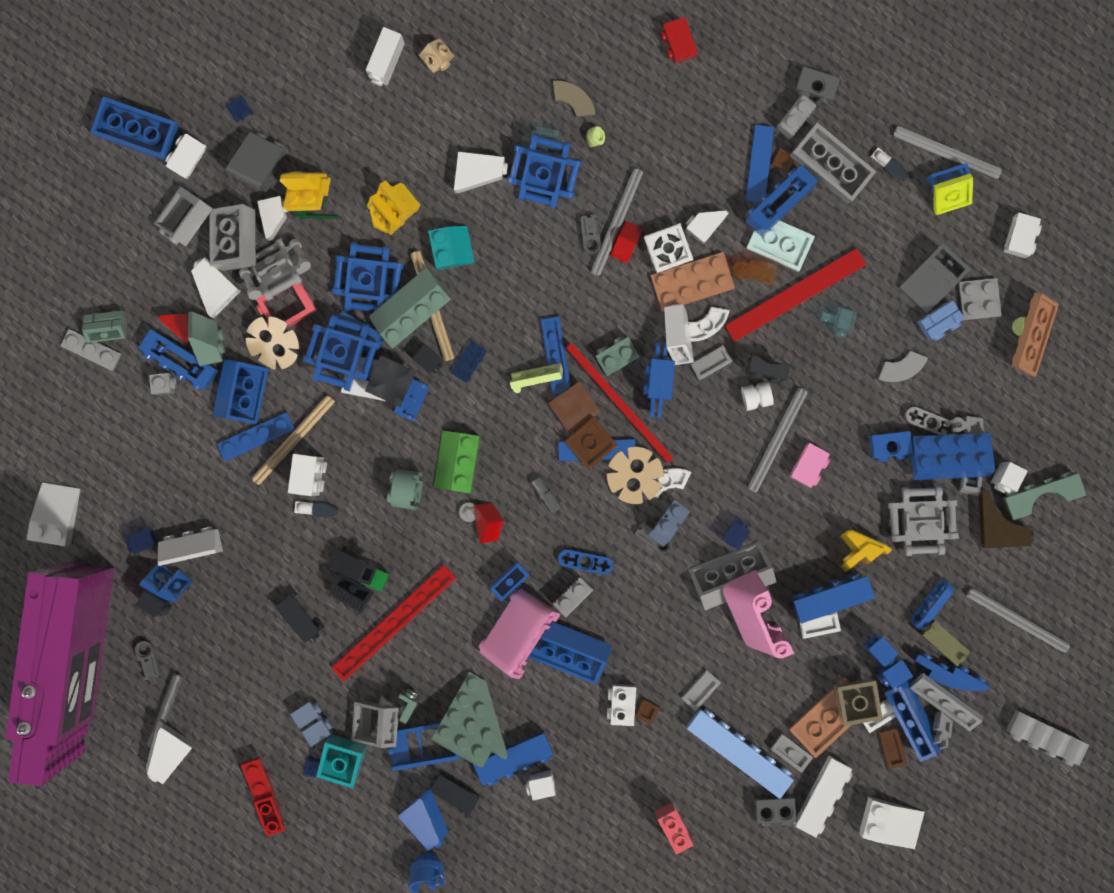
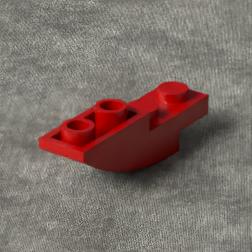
[241,756,285,836]

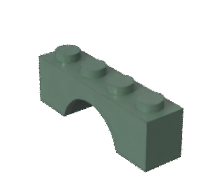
[1002,471,1086,520]

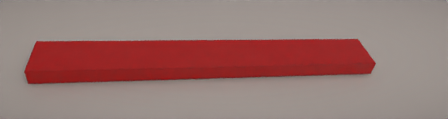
[725,249,866,342]
[566,342,673,462]
[331,564,457,682]

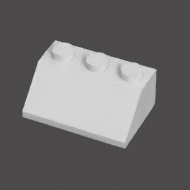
[158,526,223,566]

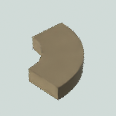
[553,81,596,117]

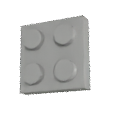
[958,278,1001,321]

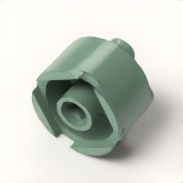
[387,469,423,510]

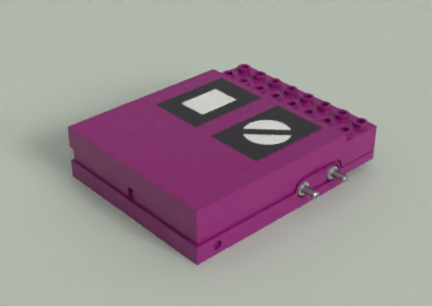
[5,561,115,786]

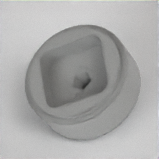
[459,503,476,522]

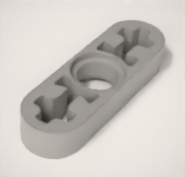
[905,407,958,435]

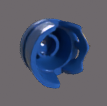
[409,853,446,893]

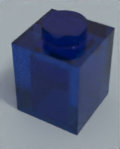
[720,520,751,550]
[126,527,158,555]

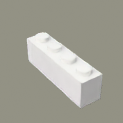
[793,756,852,837]

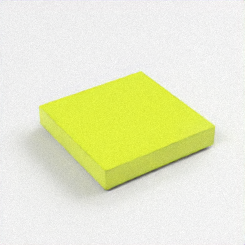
[933,173,973,215]

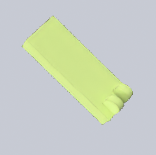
[510,363,563,393]

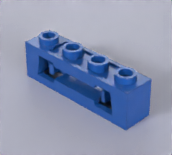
[746,165,818,237]
[138,329,219,391]

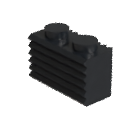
[329,573,374,614]
[135,590,172,618]

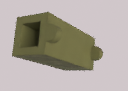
[919,620,970,666]

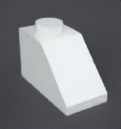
[258,196,289,241]
[685,211,729,245]

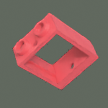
[256,283,318,330]
[655,802,693,855]

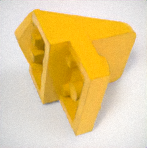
[280,171,331,211]
[367,180,420,235]
[840,530,892,572]

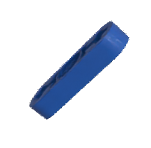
[558,549,613,575]
[911,580,954,630]

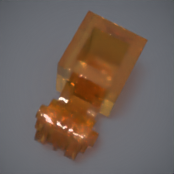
[733,260,777,285]

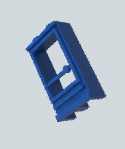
[389,721,461,771]

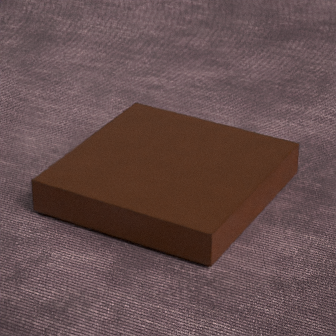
[548,381,601,434]
[564,417,618,470]

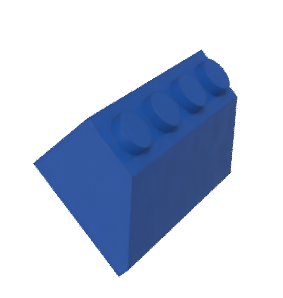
[528,622,612,685]

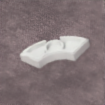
[688,307,729,342]
[653,468,691,498]

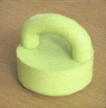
[586,126,605,147]
[1012,317,1026,336]

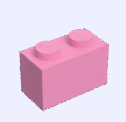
[789,443,830,488]

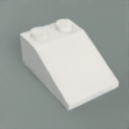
[27,483,80,546]
[859,797,924,849]

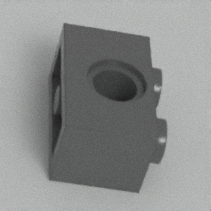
[794,67,840,105]

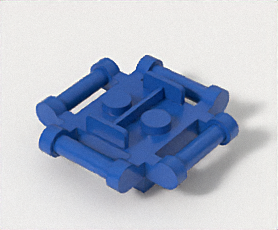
[507,133,582,209]
[331,242,404,312]
[303,314,380,392]

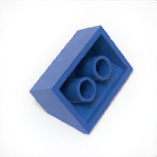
[213,359,268,424]

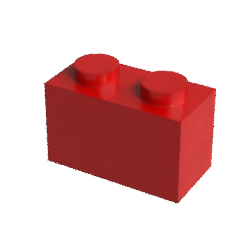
[660,17,698,64]

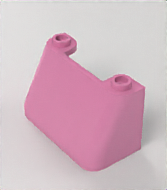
[723,570,794,658]
[479,589,561,679]

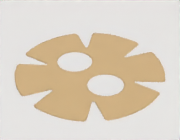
[246,317,299,370]
[607,447,664,504]

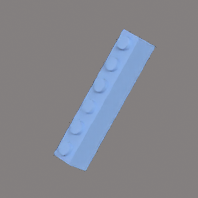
[686,708,794,799]

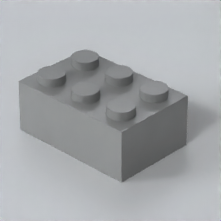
[210,204,256,271]

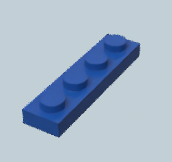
[217,412,295,461]

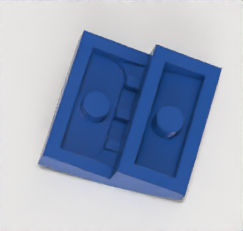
[139,564,193,602]

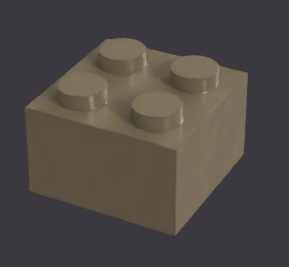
[834,678,883,726]

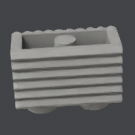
[776,95,816,139]
[554,577,593,617]

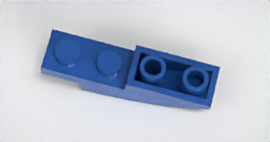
[912,652,990,691]

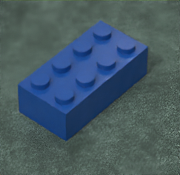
[90,97,181,161]
[910,433,995,480]
[789,572,875,624]

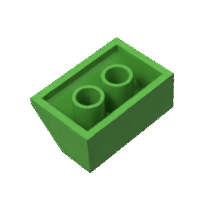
[434,431,480,493]

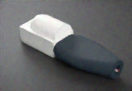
[871,148,909,181]
[294,501,338,517]

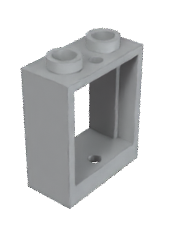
[154,186,212,246]
[352,701,399,748]

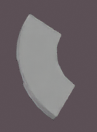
[878,351,928,382]

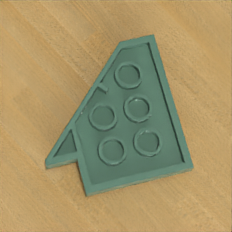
[431,672,508,768]

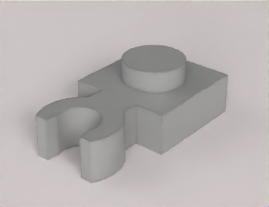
[951,416,984,434]
[933,712,953,749]

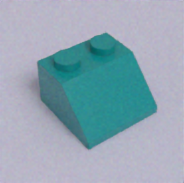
[428,226,475,271]
[316,734,367,788]

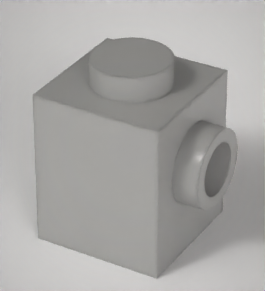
[149,373,177,395]

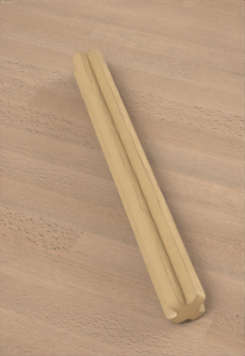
[411,251,454,361]
[252,395,335,485]

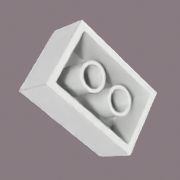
[288,454,327,496]

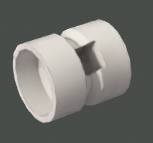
[741,381,774,411]

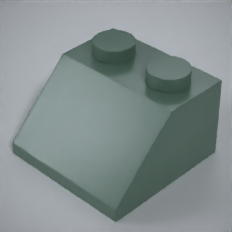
[188,312,225,366]

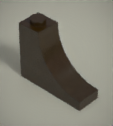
[979,490,1034,548]

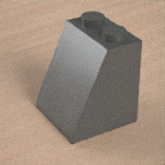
[226,132,287,193]

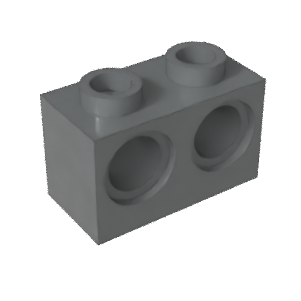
[754,795,796,826]

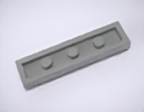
[910,673,983,731]

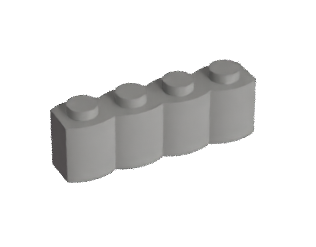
[1006,710,1089,767]

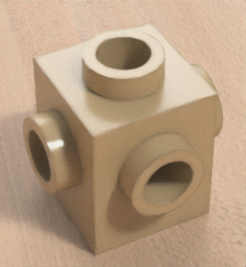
[419,38,454,73]

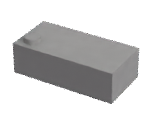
[789,123,876,204]

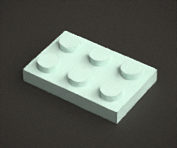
[746,217,815,272]

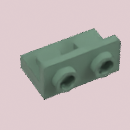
[595,336,640,376]
[398,689,420,724]

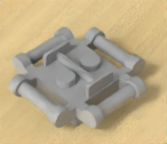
[239,238,311,301]
[888,486,959,556]

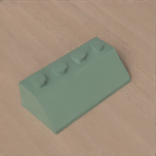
[369,267,452,349]

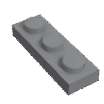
[61,329,122,371]

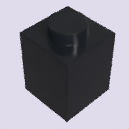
[412,344,443,375]

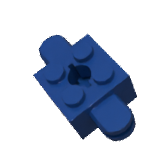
[643,341,675,419]

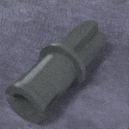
[531,476,560,513]

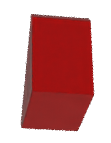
[610,221,643,264]
[158,314,191,345]
[474,503,504,544]

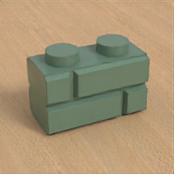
[82,310,127,343]

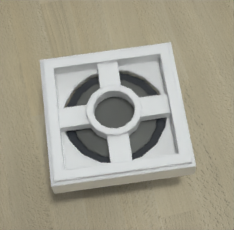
[644,224,693,273]

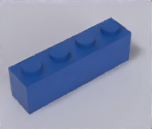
[884,680,942,762]
[473,731,553,786]

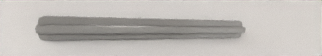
[893,126,1002,179]
[591,168,643,276]
[748,388,807,492]
[967,588,1070,653]

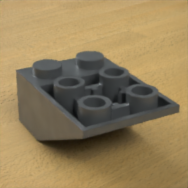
[899,243,971,313]

